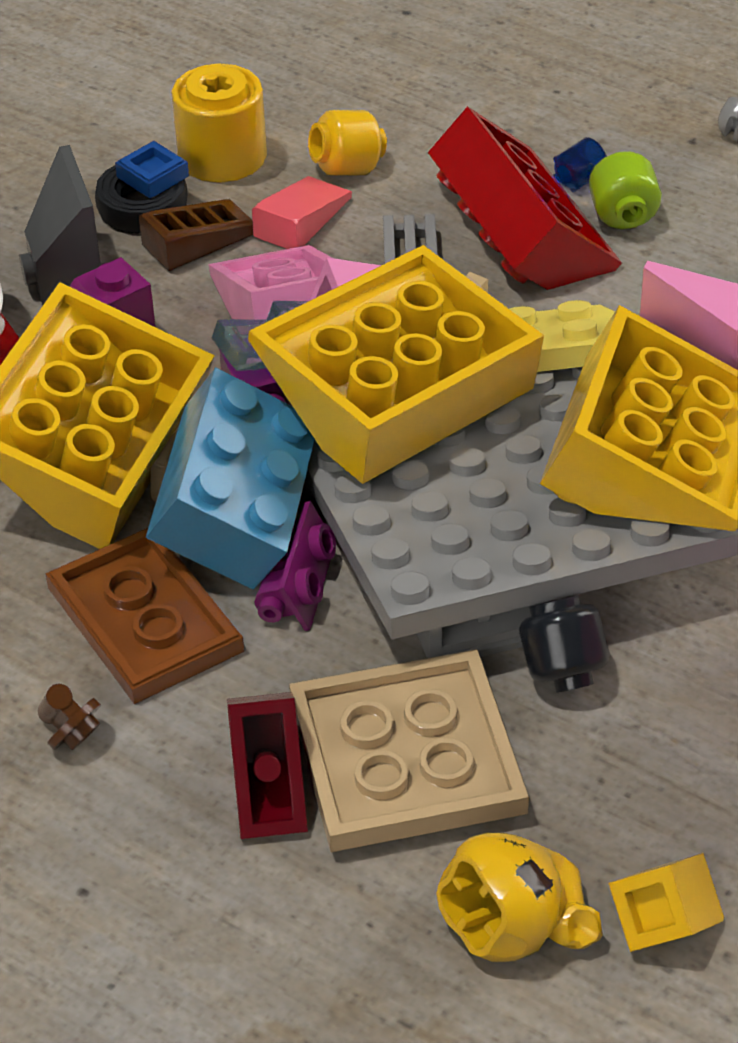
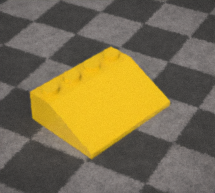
[248,245,544,484]
[0,282,215,549]
[539,305,738,531]

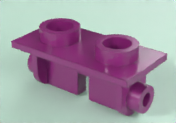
[254,501,336,631]

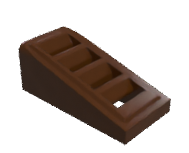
[139,199,253,271]

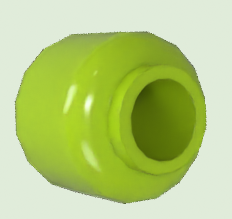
[589,151,662,229]

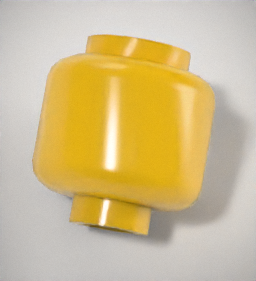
[308,110,387,176]

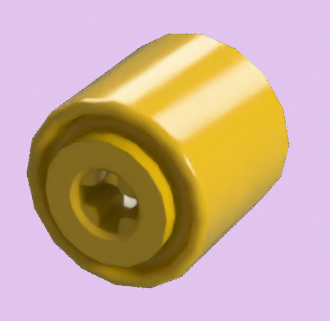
[171,63,267,183]

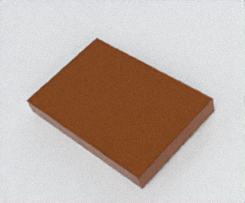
[45,528,244,704]

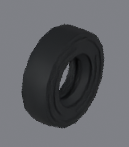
[95,165,188,233]

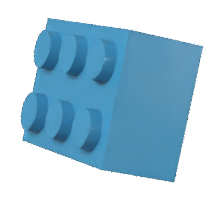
[145,367,314,590]

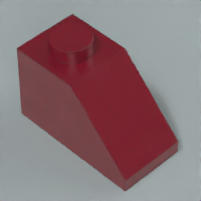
[227,692,308,839]

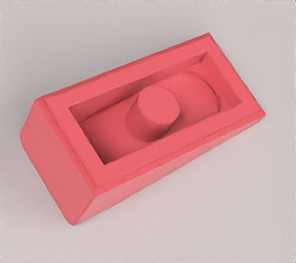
[252,176,352,249]

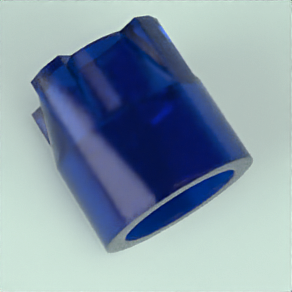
[553,137,607,192]

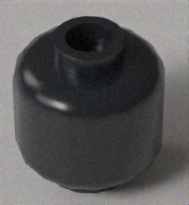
[519,595,610,693]

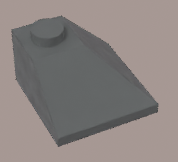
[19,145,101,305]

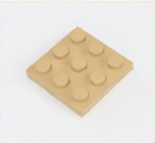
[289,649,529,852]

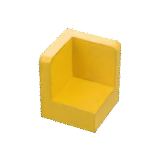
[608,853,724,952]

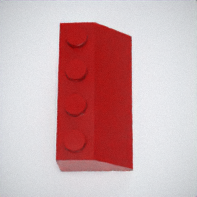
[428,106,622,290]

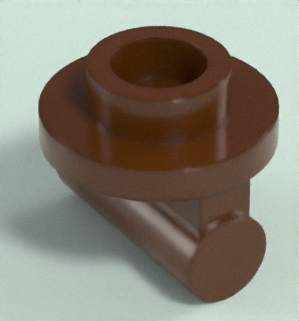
[38,684,101,750]

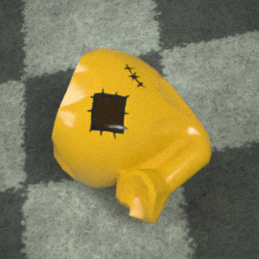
[436,833,603,962]

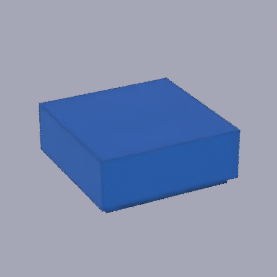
[115,141,189,199]

